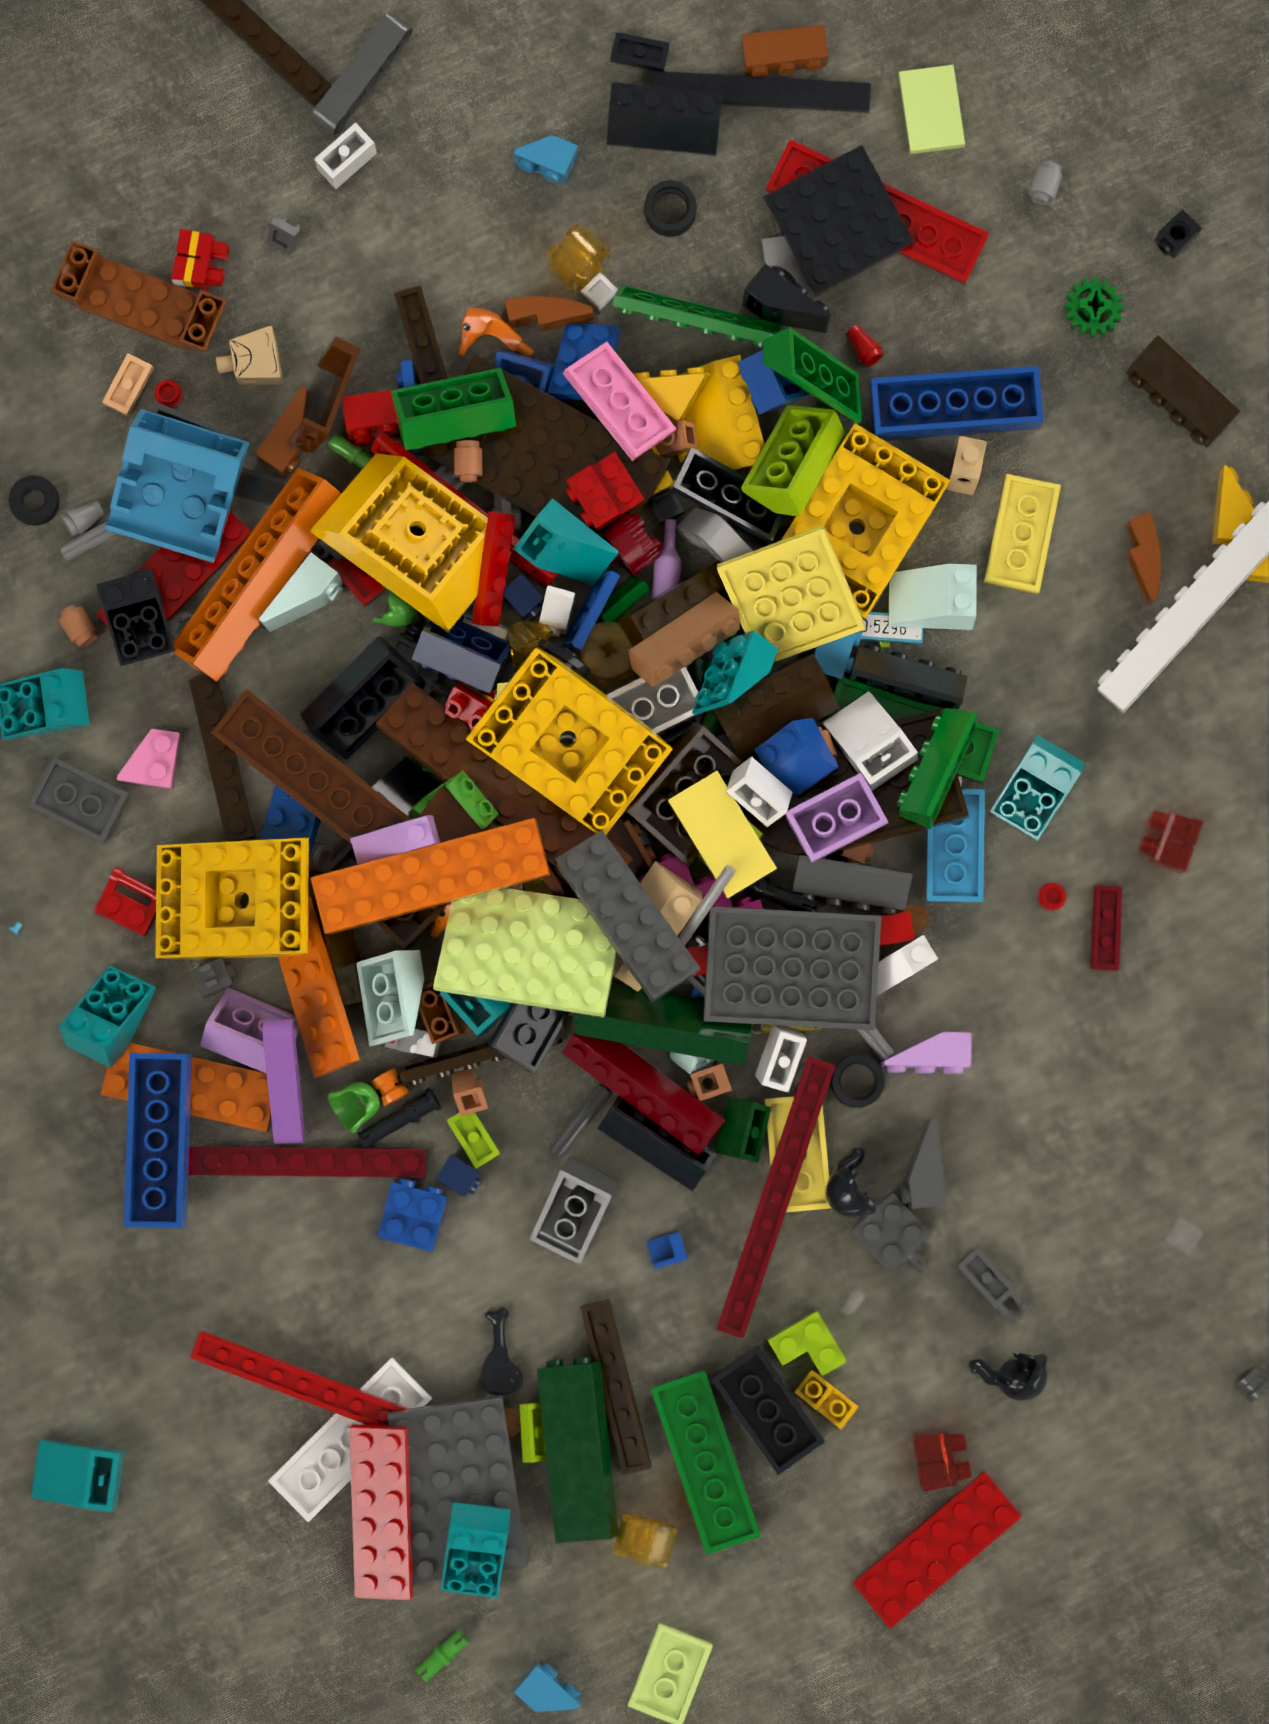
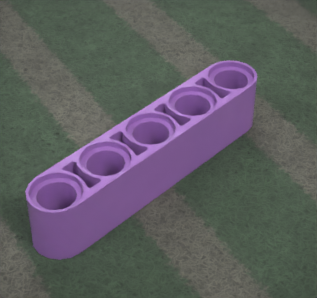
[263,1018,305,1144]

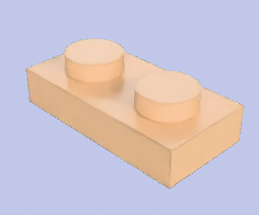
[102,353,154,417]

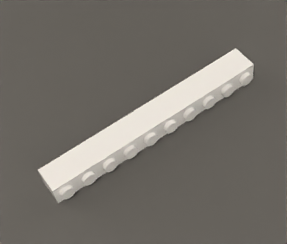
[1098,501,1269,714]

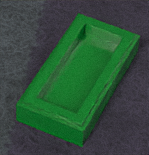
[598,576,650,625]

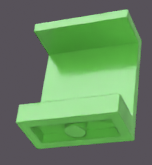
[408,770,499,830]

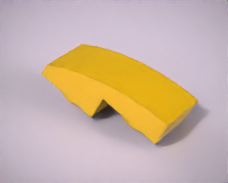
[794,1370,859,1430]

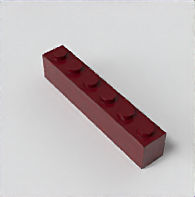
[562,1032,725,1155]

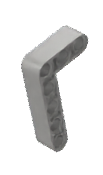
[676,507,753,563]

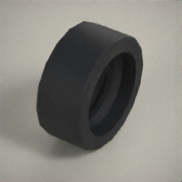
[644,180,697,237]
[830,1054,885,1108]

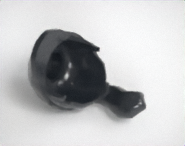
[825,1147,876,1217]
[969,1352,1047,1401]

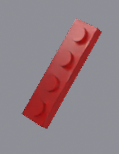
[472,511,516,627]

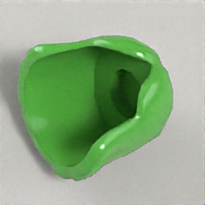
[372,585,417,628]
[328,1082,380,1133]

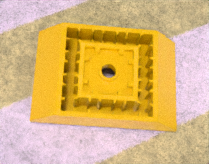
[781,423,951,620]
[310,453,512,633]
[466,647,672,835]
[156,838,309,960]

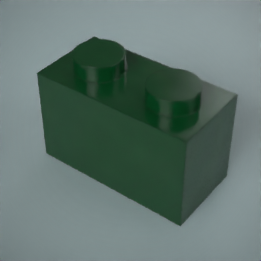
[715,1097,772,1163]

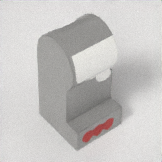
[385,1029,441,1058]

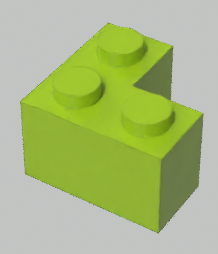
[767,1310,847,1376]

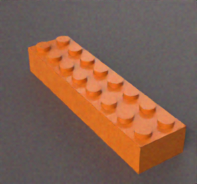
[172,468,342,682]
[311,818,551,934]

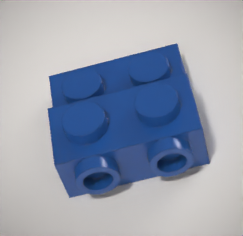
[377,1178,448,1252]

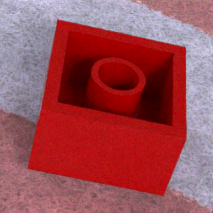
[342,389,401,446]

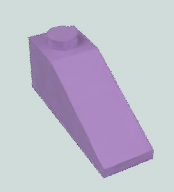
[350,815,441,865]

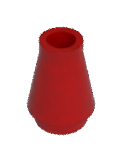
[846,325,884,368]

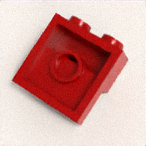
[565,452,645,530]

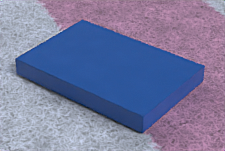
[561,571,620,652]

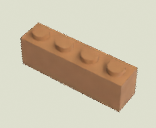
[629,592,741,687]

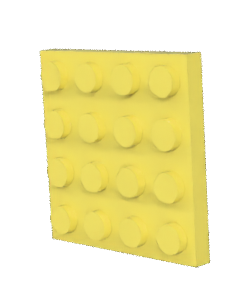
[717,525,865,662]

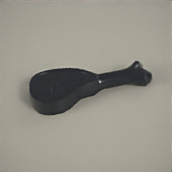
[481,1307,523,1395]

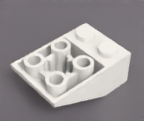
[822,692,918,791]

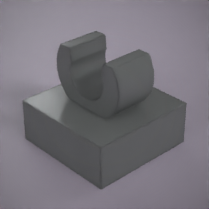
[266,217,301,255]

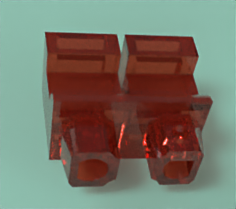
[1138,811,1204,874]
[912,1431,972,1492]

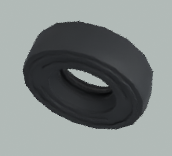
[8,475,60,526]

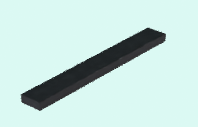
[650,71,871,113]

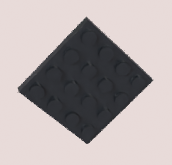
[764,145,914,296]

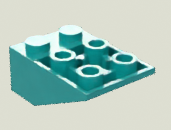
[514,498,619,585]
[692,631,778,715]
[0,668,90,740]
[990,734,1085,840]
[59,965,156,1068]
[440,991,511,1036]
[31,1439,125,1512]
[440,1502,510,1598]

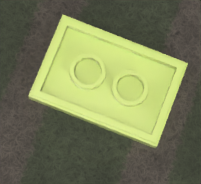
[898,65,965,154]
[627,1622,713,1724]

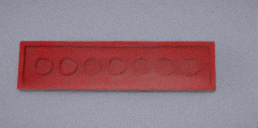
[766,139,990,285]

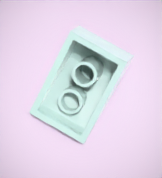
[259,553,343,632]
[888,564,976,630]
[356,950,424,1046]

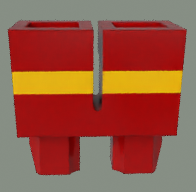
[171,228,230,291]
[444,681,496,729]

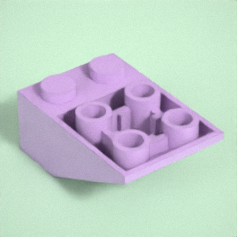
[880,1032,971,1074]

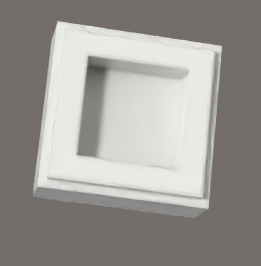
[580,272,618,313]

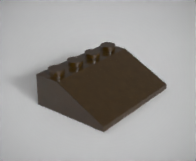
[625,721,743,867]

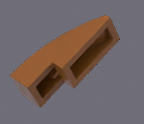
[504,296,594,333]
[1125,511,1161,606]

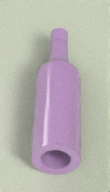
[652,519,682,599]

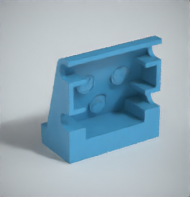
[105,409,250,563]

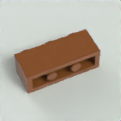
[741,25,828,77]

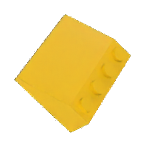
[667,355,764,475]

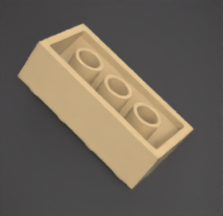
[613,861,703,992]

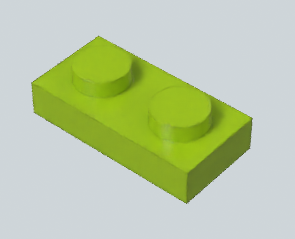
[446,1112,501,1169]
[519,1401,547,1463]

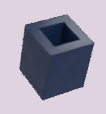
[503,574,544,622]
[436,1154,482,1197]

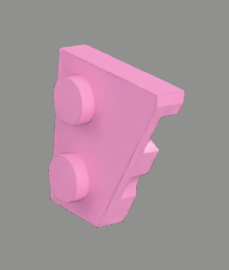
[117,729,181,789]

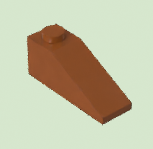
[255,386,310,478]

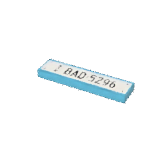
[860,612,923,645]

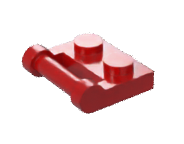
[93,866,156,937]

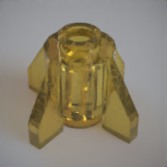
[507,621,553,671]

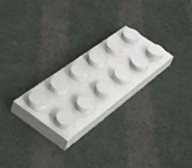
[268,1357,432,1522]

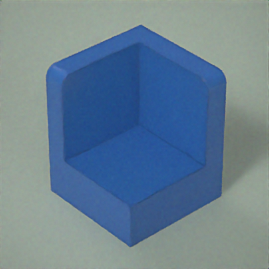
[647,1231,688,1269]

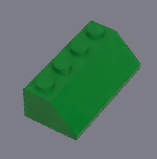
[762,327,862,423]
[391,368,516,450]
[897,708,977,829]

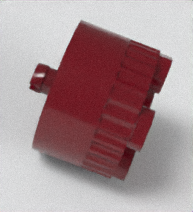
[599,513,663,577]

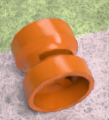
[370,1068,409,1107]

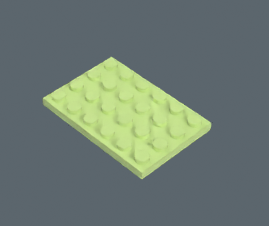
[433,888,617,1017]

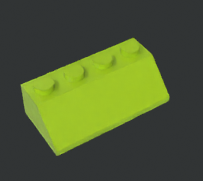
[741,405,845,516]

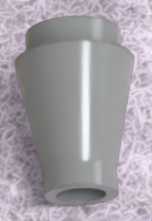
[61,501,105,537]

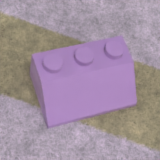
[786,773,888,863]
[200,988,300,1074]

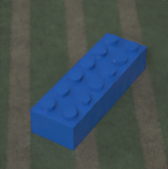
[869,366,1044,440]
[124,1053,192,1228]

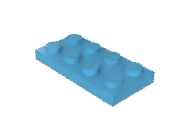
[926,789,985,903]

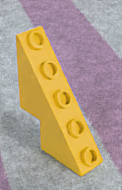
[633,367,711,421]
[1212,465,1269,583]

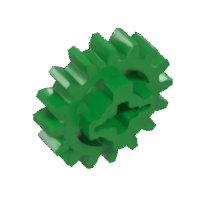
[1063,276,1125,339]

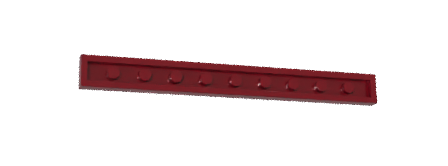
[716,1056,836,1339]
[189,1147,427,1178]

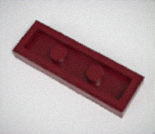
[1090,885,1123,971]

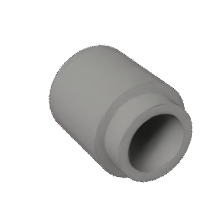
[1028,161,1063,205]

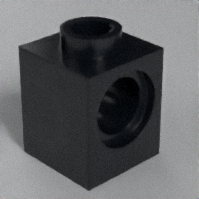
[1154,209,1202,259]

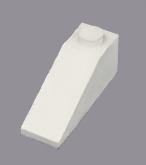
[877,935,938,996]

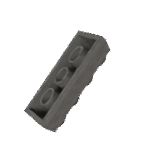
[791,855,913,915]

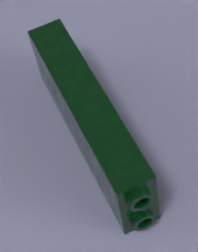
[572,983,752,1066]
[537,1357,619,1543]

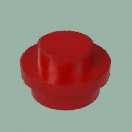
[154,380,182,408]
[1038,882,1066,911]

